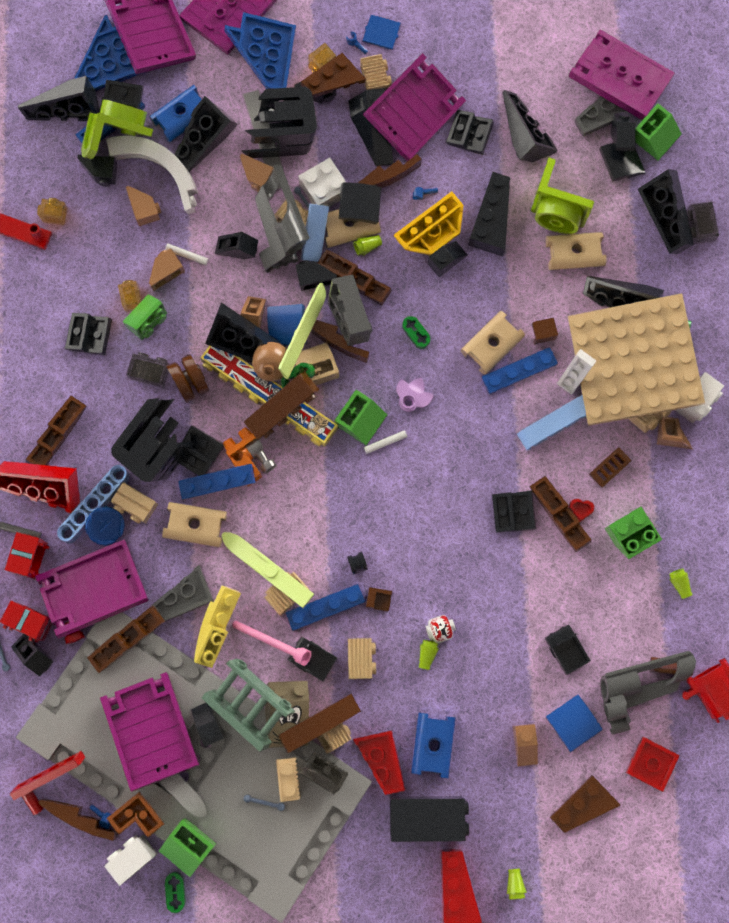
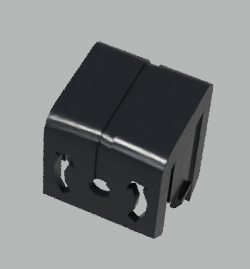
[241,87,317,158]
[111,398,192,482]

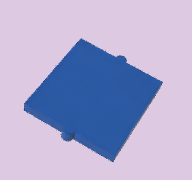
[362,15,401,50]

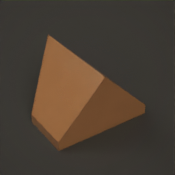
[657,417,693,449]

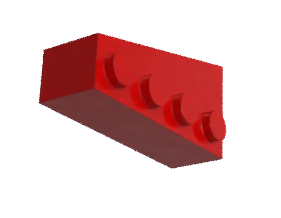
[0,461,80,513]
[440,849,482,923]

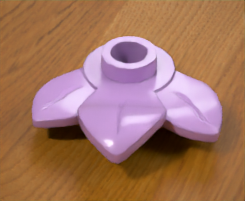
[396,378,434,412]

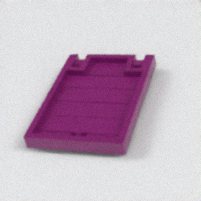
[104,0,196,74]
[179,0,277,55]
[568,29,675,120]
[363,53,466,161]
[35,539,149,639]
[100,672,200,792]

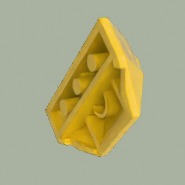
[394,191,464,255]

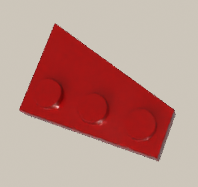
[353,730,406,795]

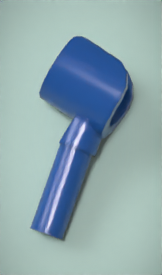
[346,31,368,54]
[413,187,438,200]
[89,804,111,829]

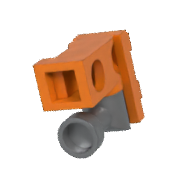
[223,427,277,487]

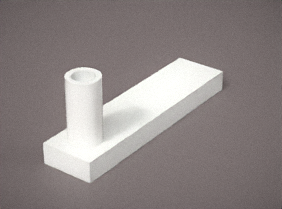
[557,349,596,395]

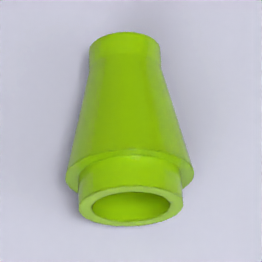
[353,235,382,256]
[669,568,693,599]
[418,639,439,670]
[507,869,527,900]

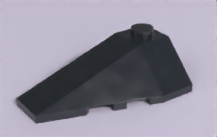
[502,90,558,162]
[175,96,238,172]

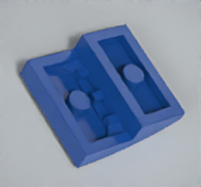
[267,304,307,346]
[546,694,603,753]

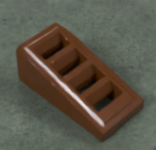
[589,447,632,488]

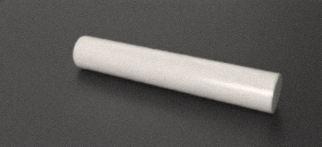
[165,244,209,265]
[364,430,407,454]

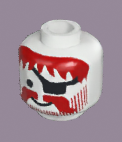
[425,615,456,643]

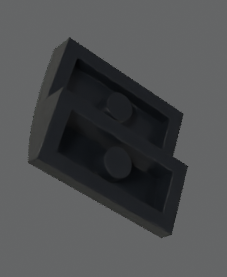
[100,79,144,109]
[446,110,494,155]
[599,143,645,182]
[338,182,381,225]
[65,313,112,355]
[179,425,224,476]
[492,491,536,533]

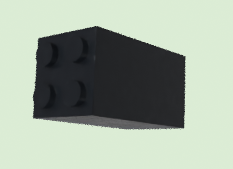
[390,796,469,842]

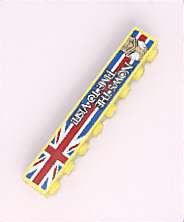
[200,346,338,447]

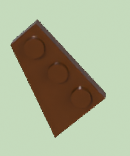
[300,53,366,98]
[549,775,621,833]

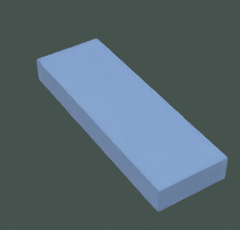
[301,203,329,262]

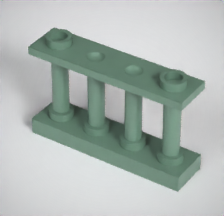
[202,658,295,752]

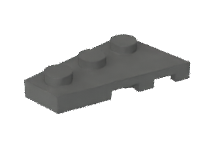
[575,96,631,136]
[151,565,214,622]

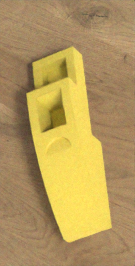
[194,586,241,668]

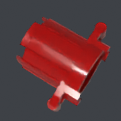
[682,658,729,723]

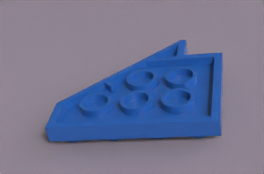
[224,12,296,89]
[74,15,145,91]

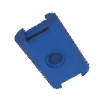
[149,85,202,143]
[411,713,456,778]

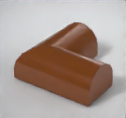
[106,791,165,837]

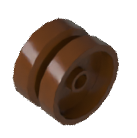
[166,354,210,403]

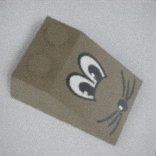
[265,681,309,748]

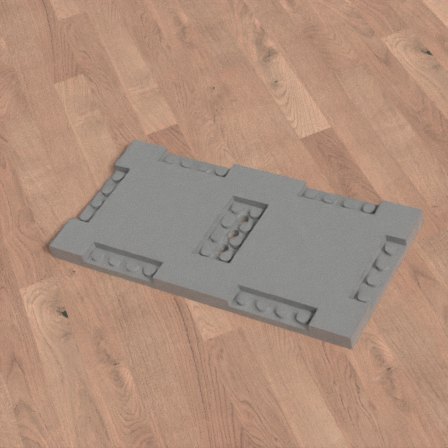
[16,612,372,923]

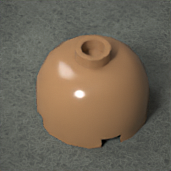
[252,342,287,382]

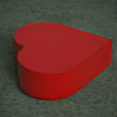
[569,499,595,522]

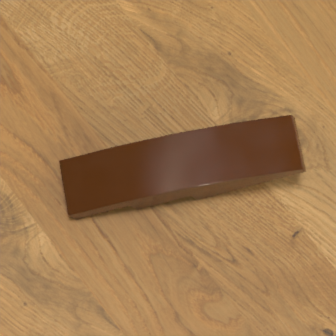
[358,154,422,188]
[318,249,392,306]
[311,320,370,363]
[26,396,87,465]
[530,476,592,552]
[87,606,165,673]
[278,694,361,753]
[39,798,118,841]

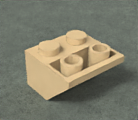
[295,342,339,385]

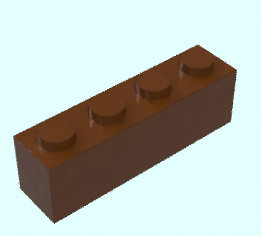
[244,372,319,439]

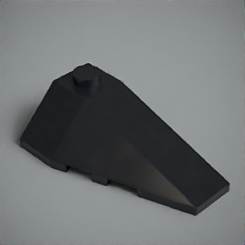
[18,76,100,121]
[348,88,394,167]
[583,276,664,308]

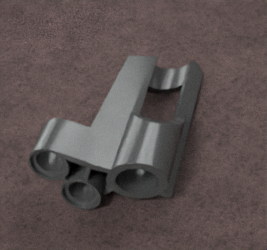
[255,164,309,273]
[600,651,696,735]

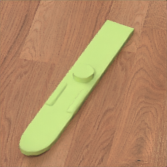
[278,283,326,379]
[222,532,314,608]

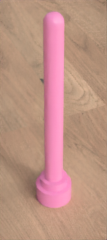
[232,621,311,666]

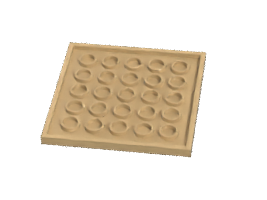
[568,293,705,426]

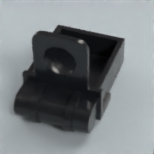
[545,624,591,675]
[287,636,337,682]

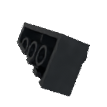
[638,169,694,254]
[468,172,510,257]
[205,302,286,362]

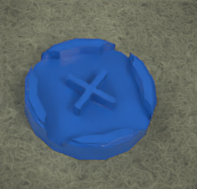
[85,506,125,546]

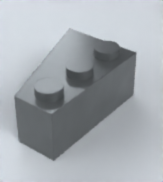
[327,274,372,346]

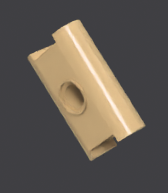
[325,209,381,248]
[546,232,606,270]
[460,311,525,375]
[162,502,227,547]

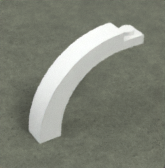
[106,136,198,214]

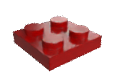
[625,737,680,792]

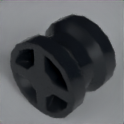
[347,552,368,575]

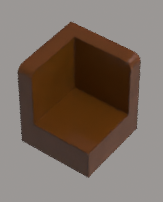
[532,317,558,345]
[366,587,392,612]

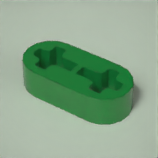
[402,316,430,349]
[281,362,315,388]
[165,872,186,913]

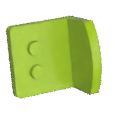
[81,99,153,159]
[530,157,594,234]

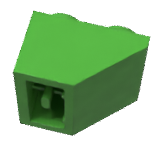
[635,104,682,161]
[123,294,167,340]
[334,389,387,446]
[604,506,662,559]
[159,818,216,877]

